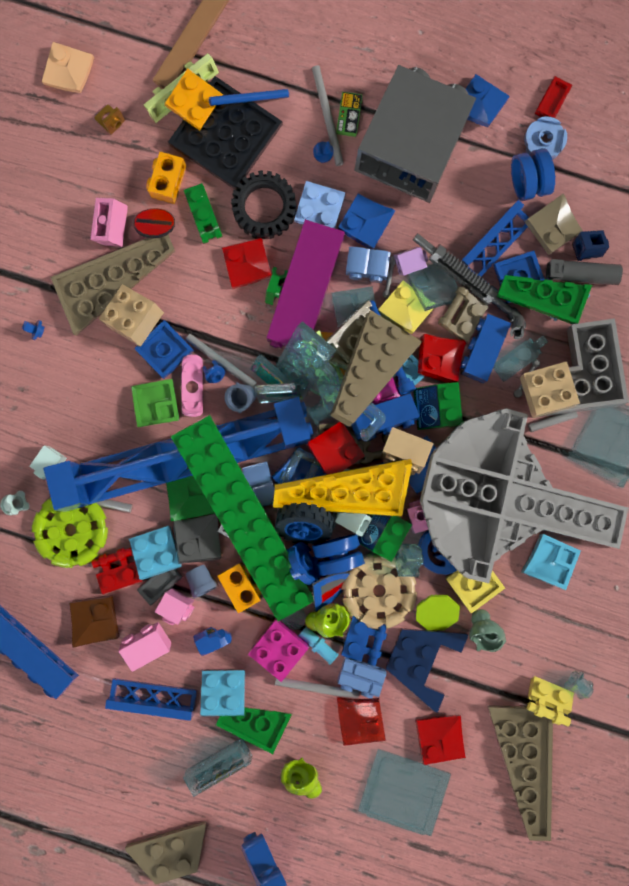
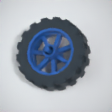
[275,503,333,545]

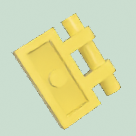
[527,676,574,727]

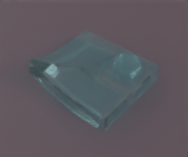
[407,264,458,311]
[331,286,375,328]

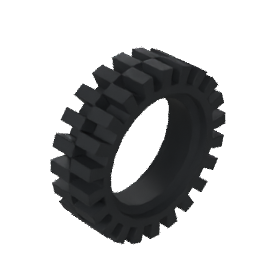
[231,170,296,239]

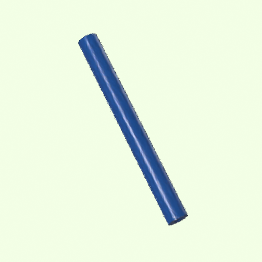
[209,89,289,106]

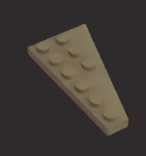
[51,234,175,336]
[330,310,422,426]
[487,705,553,841]

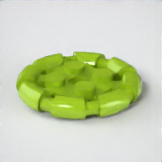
[32,498,108,568]

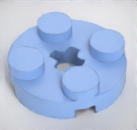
[524,117,567,159]

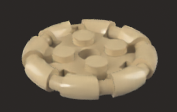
[341,553,417,629]

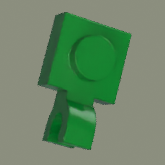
[265,266,288,305]

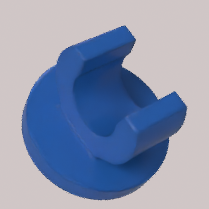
[313,141,334,163]
[22,320,45,340]
[203,360,225,383]

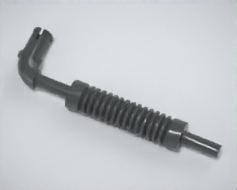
[413,233,526,340]

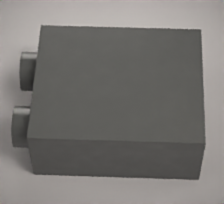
[354,65,476,203]

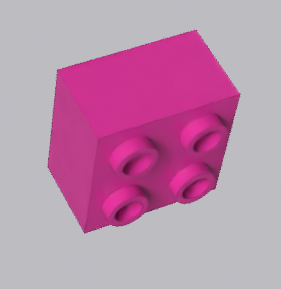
[248,618,309,682]

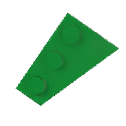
[216,707,292,754]

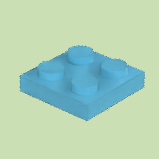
[129,526,182,580]
[200,670,245,716]

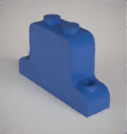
[241,832,287,886]

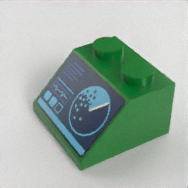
[414,382,463,430]
[357,514,412,562]

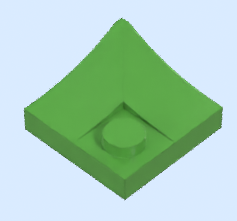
[131,379,180,427]

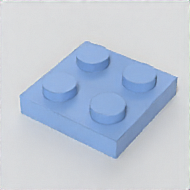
[294,181,346,229]

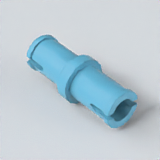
[298,626,339,665]

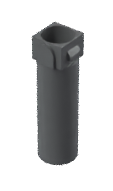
[546,259,623,285]

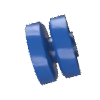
[511,148,556,201]
[312,534,365,576]

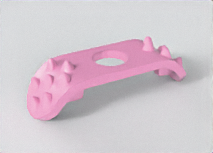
[181,355,203,417]

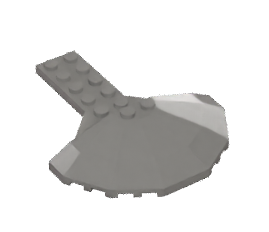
[420,408,629,583]

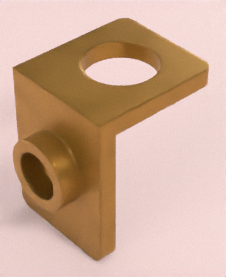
[94,105,125,135]

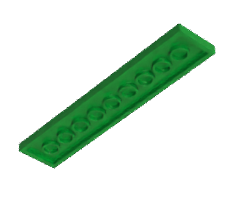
[171,414,314,621]

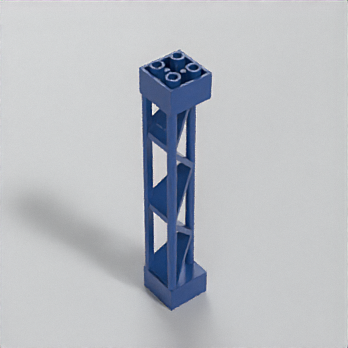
[43,397,313,512]

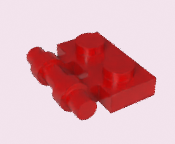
[91,547,144,595]

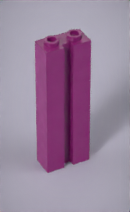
[266,219,345,355]

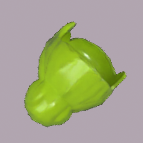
[305,603,351,638]
[281,757,322,799]

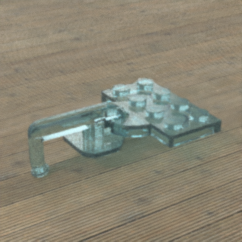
[272,321,386,441]

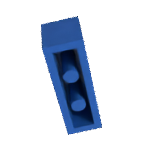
[460,314,511,384]
[351,393,420,442]

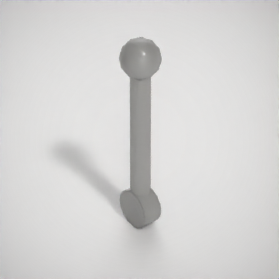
[383,256,396,298]
[513,359,540,398]

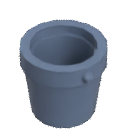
[225,382,256,413]
[185,565,218,599]

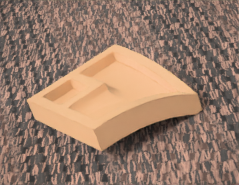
[42,42,94,93]

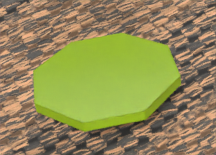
[416,595,460,630]

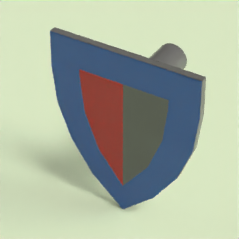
[312,572,349,612]

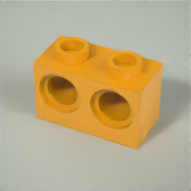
[146,152,186,204]
[218,562,262,614]

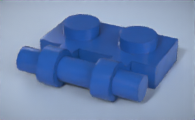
[341,616,387,666]

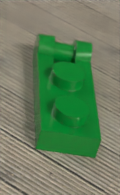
[183,183,223,244]

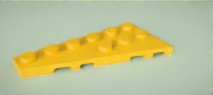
[273,459,412,516]

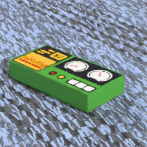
[336,92,362,137]

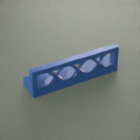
[462,200,529,277]
[105,678,197,721]

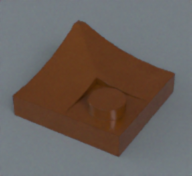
[69,596,120,648]

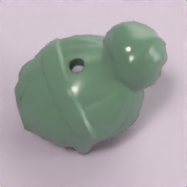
[469,609,506,652]

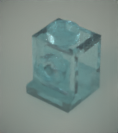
[395,544,423,577]

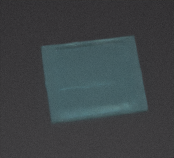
[567,405,629,488]
[358,749,451,836]

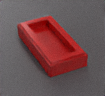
[534,76,573,118]

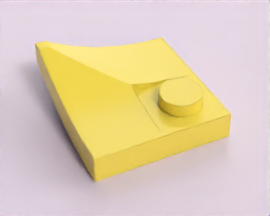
[378,280,435,334]

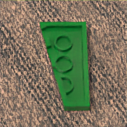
[496,275,592,324]

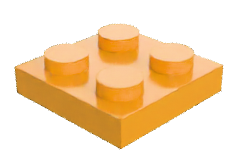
[164,68,223,131]

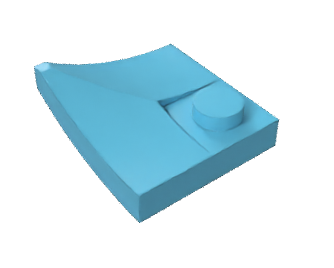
[521,534,581,590]

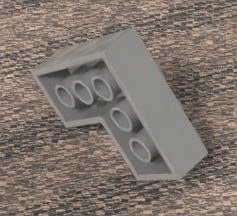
[540,319,629,417]

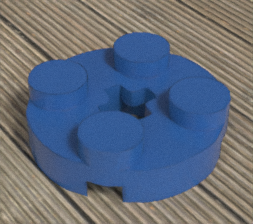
[287,542,321,585]

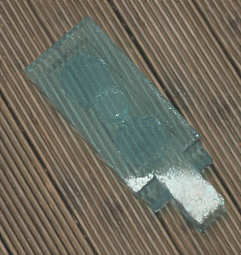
[493,335,548,382]

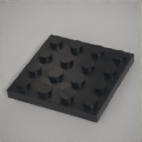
[168,76,283,190]

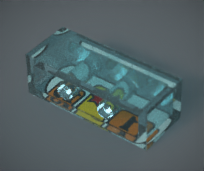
[183,738,253,797]

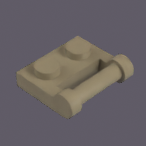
[438,286,488,342]

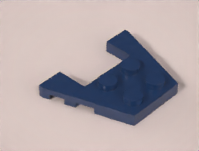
[385,628,468,713]

